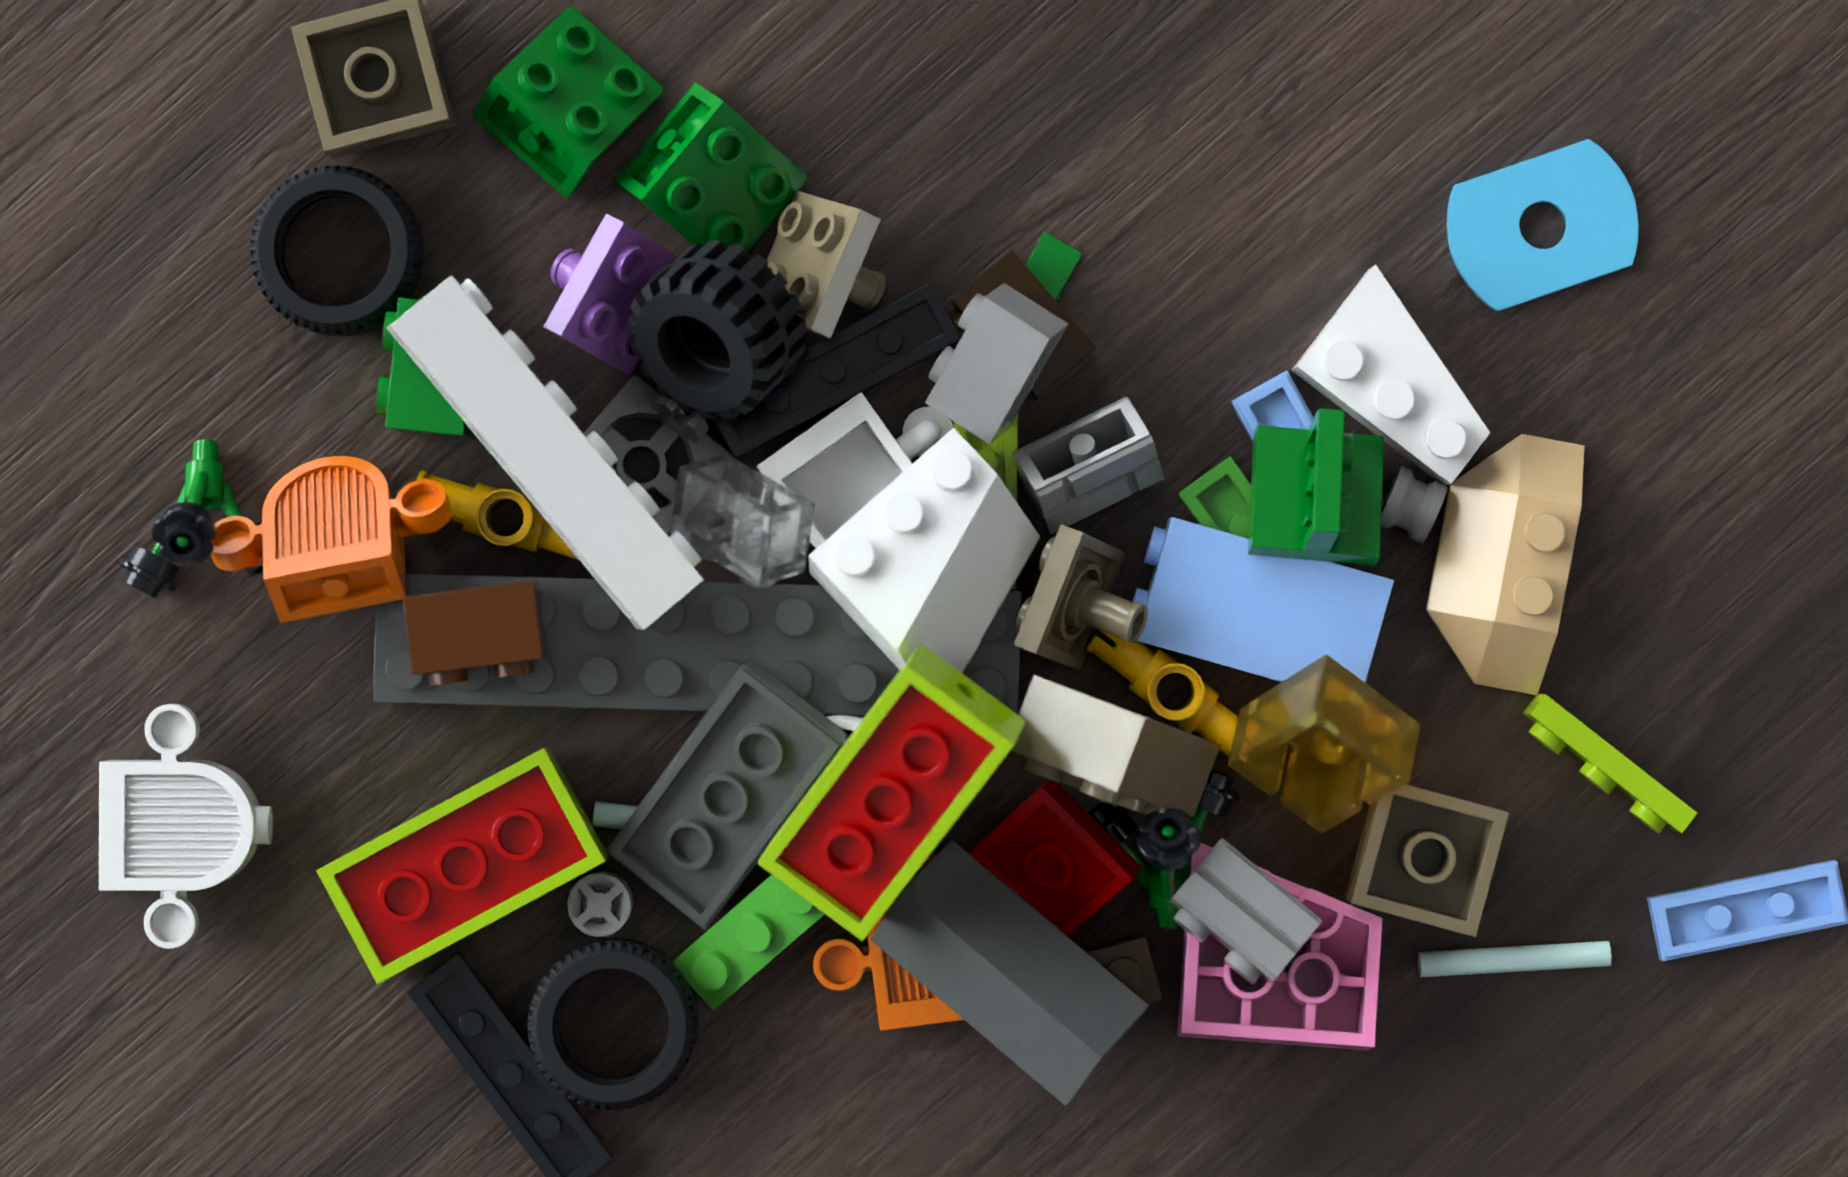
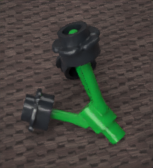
[118,439,263,598]
[1088,769,1240,929]

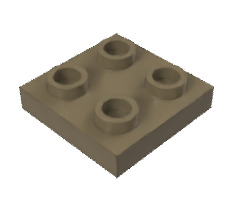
[767,190,886,338]
[1014,524,1148,671]

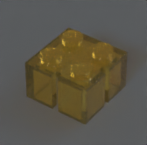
[1228,654,1420,834]

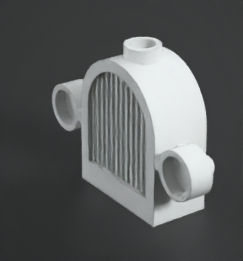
[747,392,953,569]
[99,704,273,949]

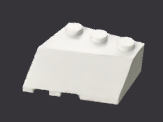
[808,428,1040,673]

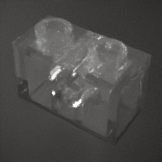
[669,454,815,587]

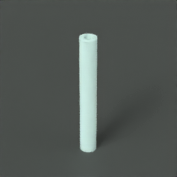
[1418,941,1612,977]

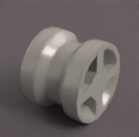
[1381,466,1448,544]
[567,870,634,937]

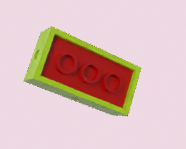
[757,643,1026,941]
[316,746,610,984]

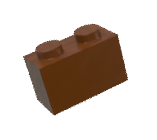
[402,581,547,686]

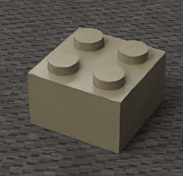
[291,0,456,159]
[1344,776,1510,937]

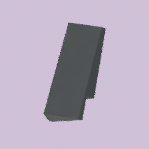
[870,840,1150,1107]

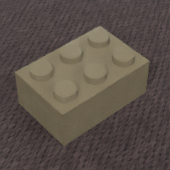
[1011,675,1221,817]

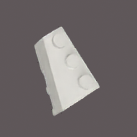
[1291,264,1490,485]

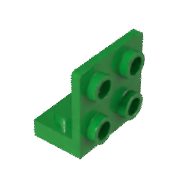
[472,7,663,200]
[614,82,807,252]

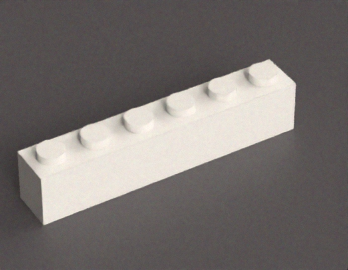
[387,275,704,630]

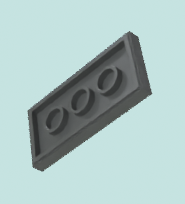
[606,657,850,930]

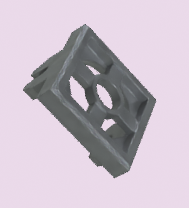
[583,374,732,534]

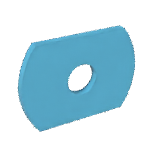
[1447,139,1639,312]

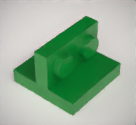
[1248,408,1384,566]

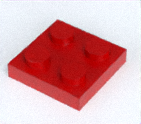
[969,779,1142,936]

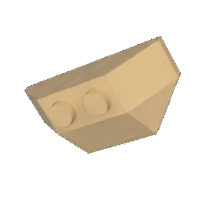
[1426,434,1584,695]

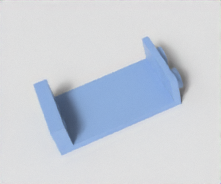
[1132,517,1394,704]

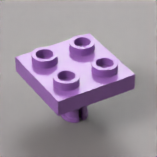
[543,214,677,377]

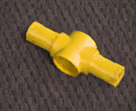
[416,470,579,560]
[1085,630,1263,766]

